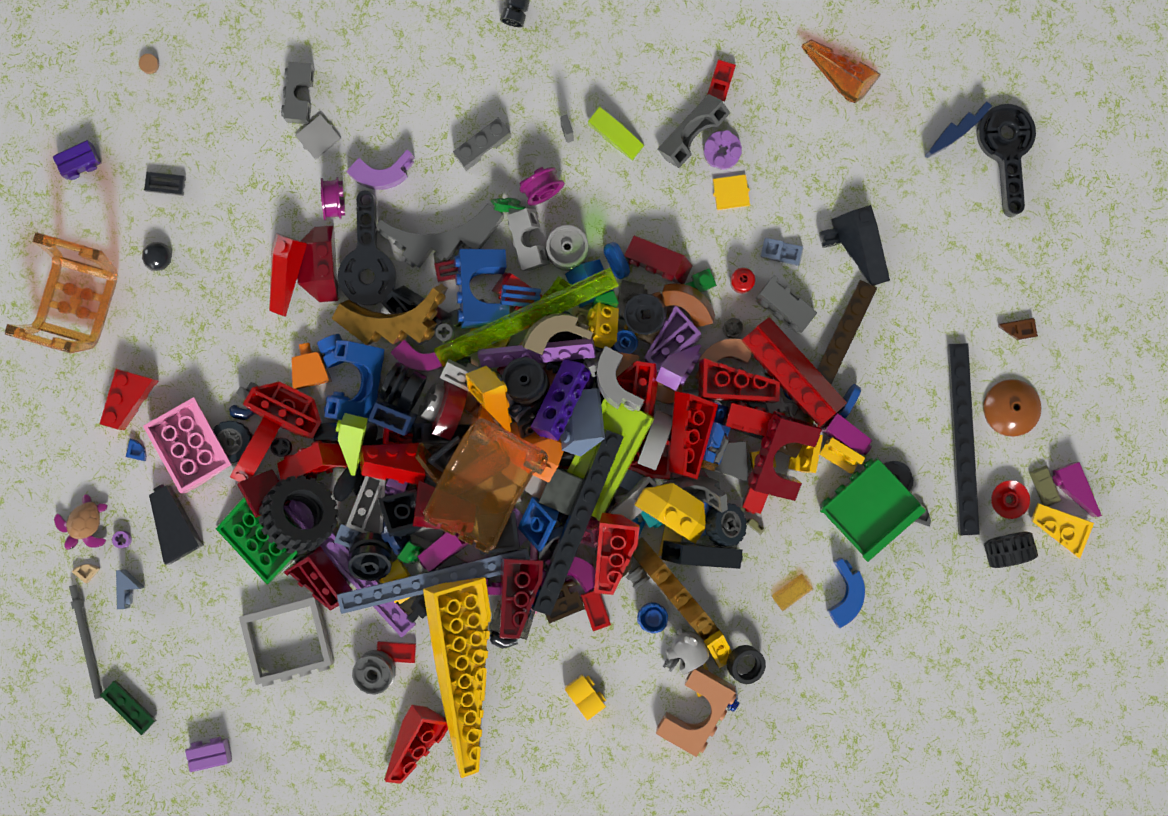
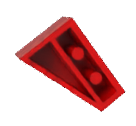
[99,369,159,430]
[359,443,425,487]

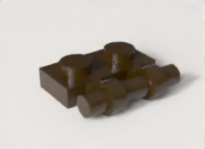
[545,578,585,624]

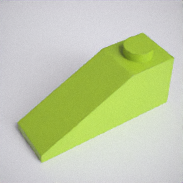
[336,413,368,476]

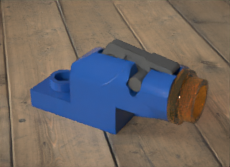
[701,401,731,472]

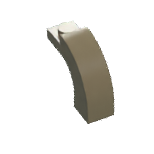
[522,313,593,355]

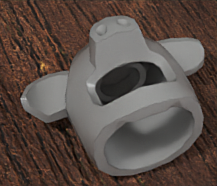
[666,628,709,675]

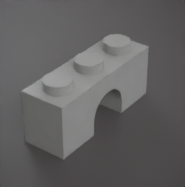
[507,208,550,271]

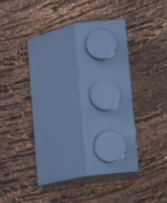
[560,388,605,457]

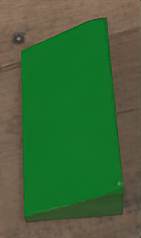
[591,291,618,308]

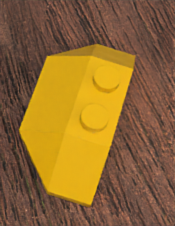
[634,483,706,544]

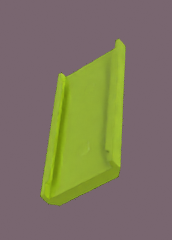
[567,398,655,521]

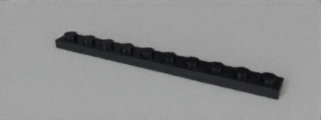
[947,343,980,536]
[531,428,624,616]

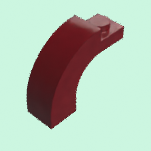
[432,381,468,440]

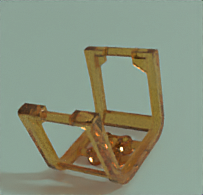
[5,232,118,354]

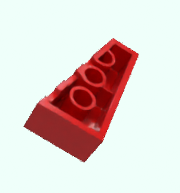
[698,358,780,403]

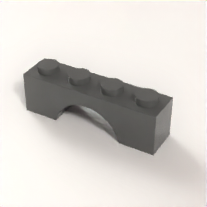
[657,94,730,168]

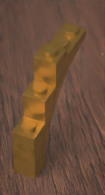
[331,284,448,345]
[632,537,724,640]

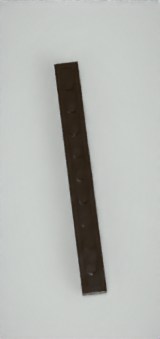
[778,280,877,459]

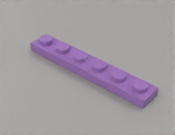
[478,338,596,368]

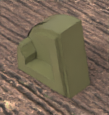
[746,518,765,536]

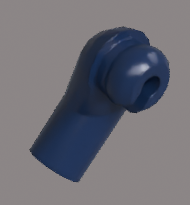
[229,405,255,420]

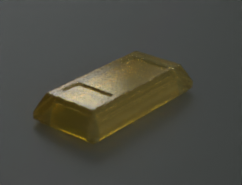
[771,574,813,612]

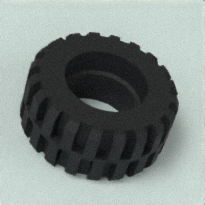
[259,475,339,554]

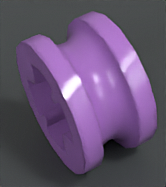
[112,531,132,548]

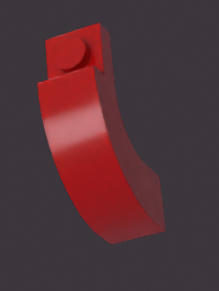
[230,417,280,482]

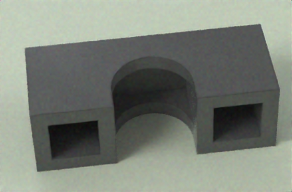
[281,62,315,124]
[453,117,511,171]

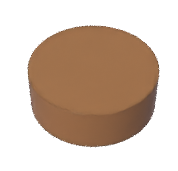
[139,54,159,74]

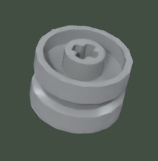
[546,225,588,271]

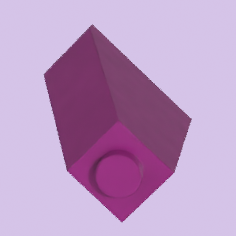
[821,413,873,455]
[417,530,477,572]

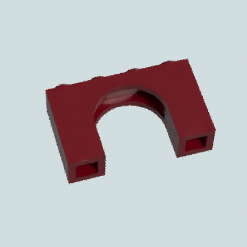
[748,413,822,501]

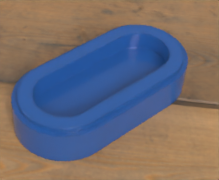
[604,242,630,279]
[836,384,861,419]

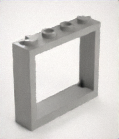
[239,597,334,687]

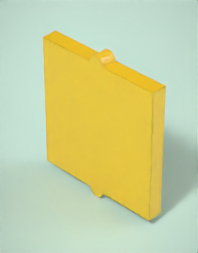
[713,175,750,210]

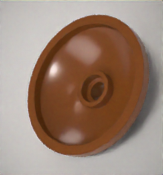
[983,379,1042,437]

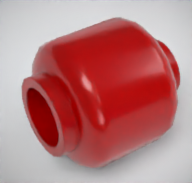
[730,267,756,294]

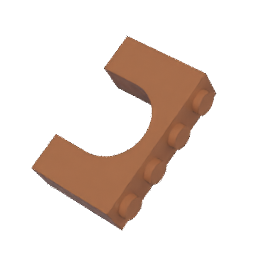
[656,666,737,757]

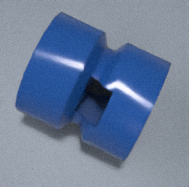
[610,330,638,354]
[317,334,344,368]

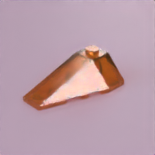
[801,39,881,103]

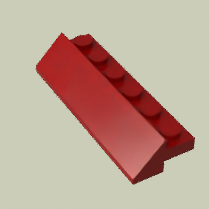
[742,317,847,427]

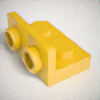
[788,435,823,473]
[820,438,865,474]

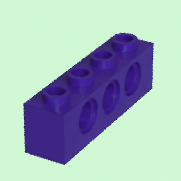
[531,359,591,441]

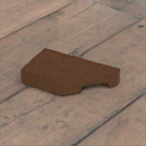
[998,318,1038,340]

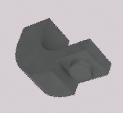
[661,476,728,512]

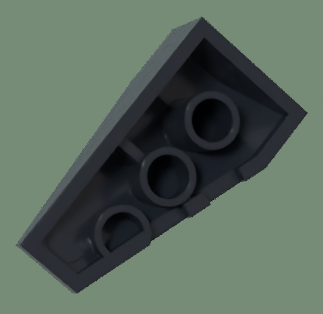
[831,205,890,286]

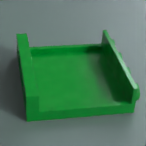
[820,457,926,562]

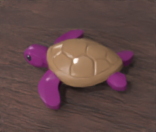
[54,494,108,550]

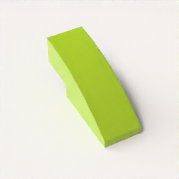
[588,106,644,161]

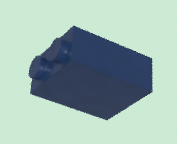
[368,400,418,436]

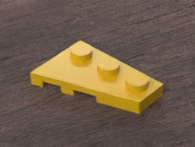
[1031,503,1094,559]

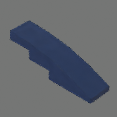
[925,101,993,159]

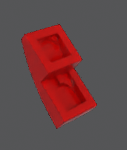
[707,59,736,102]

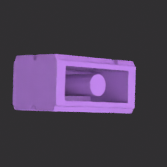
[185,736,232,772]

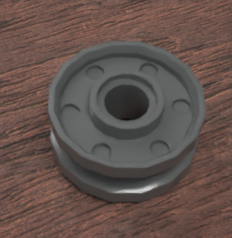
[352,650,396,695]

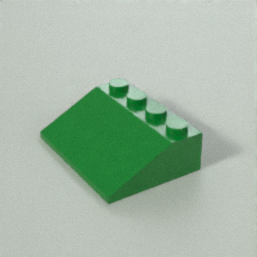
[216,498,300,585]

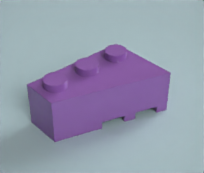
[645,306,702,372]

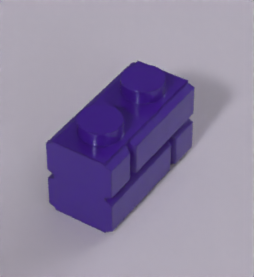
[53,140,102,180]

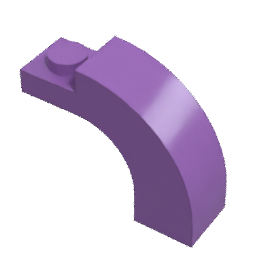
[346,150,415,190]

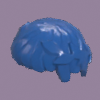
[637,602,668,634]

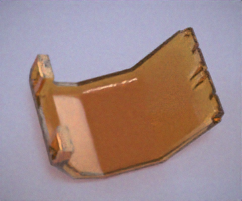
[423,418,548,554]

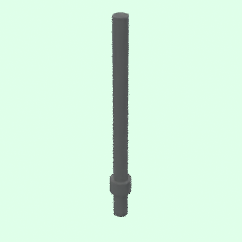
[69,584,102,699]

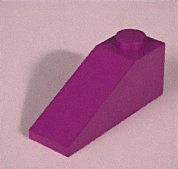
[1052,462,1102,517]

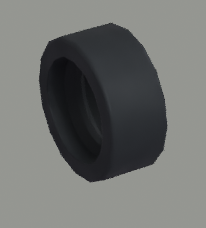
[727,645,766,685]

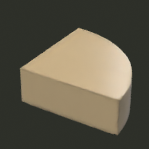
[71,564,101,584]

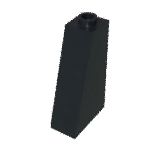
[149,484,204,565]
[661,540,743,569]

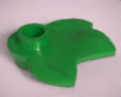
[491,197,526,212]

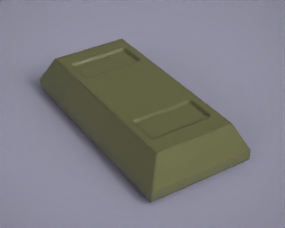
[1029,465,1062,506]

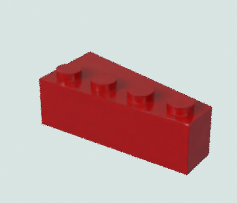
[669,391,718,479]

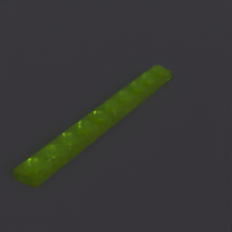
[434,267,619,367]

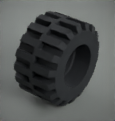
[984,532,1038,568]

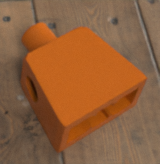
[292,343,332,389]

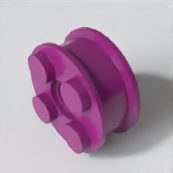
[519,167,565,206]
[321,177,345,220]

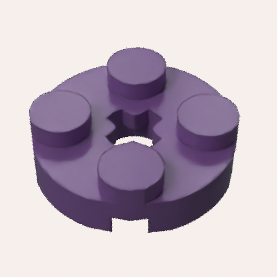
[704,130,742,170]

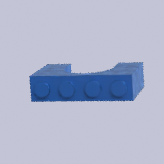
[454,249,510,328]
[325,340,385,423]

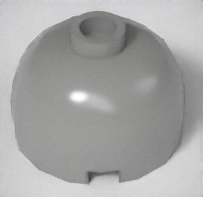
[418,383,445,422]

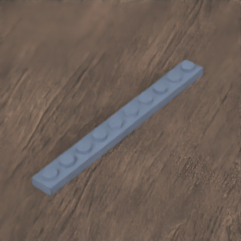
[337,548,530,614]

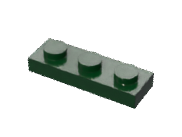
[100,680,157,736]

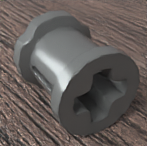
[435,324,455,343]

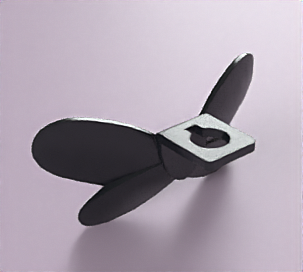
[333,422,383,501]

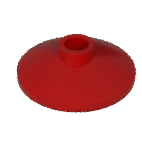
[991,480,1030,519]

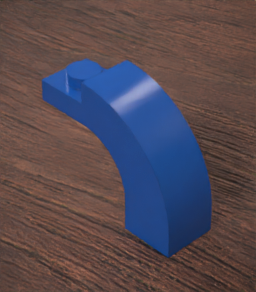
[827,558,865,628]

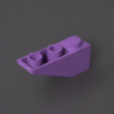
[656,344,702,391]

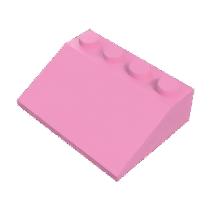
[143,397,232,493]

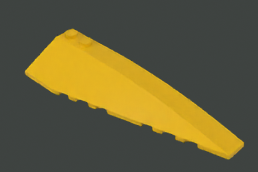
[423,577,491,778]

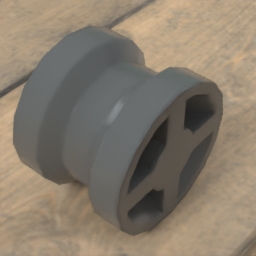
[626,565,650,589]

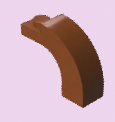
[648,283,715,328]

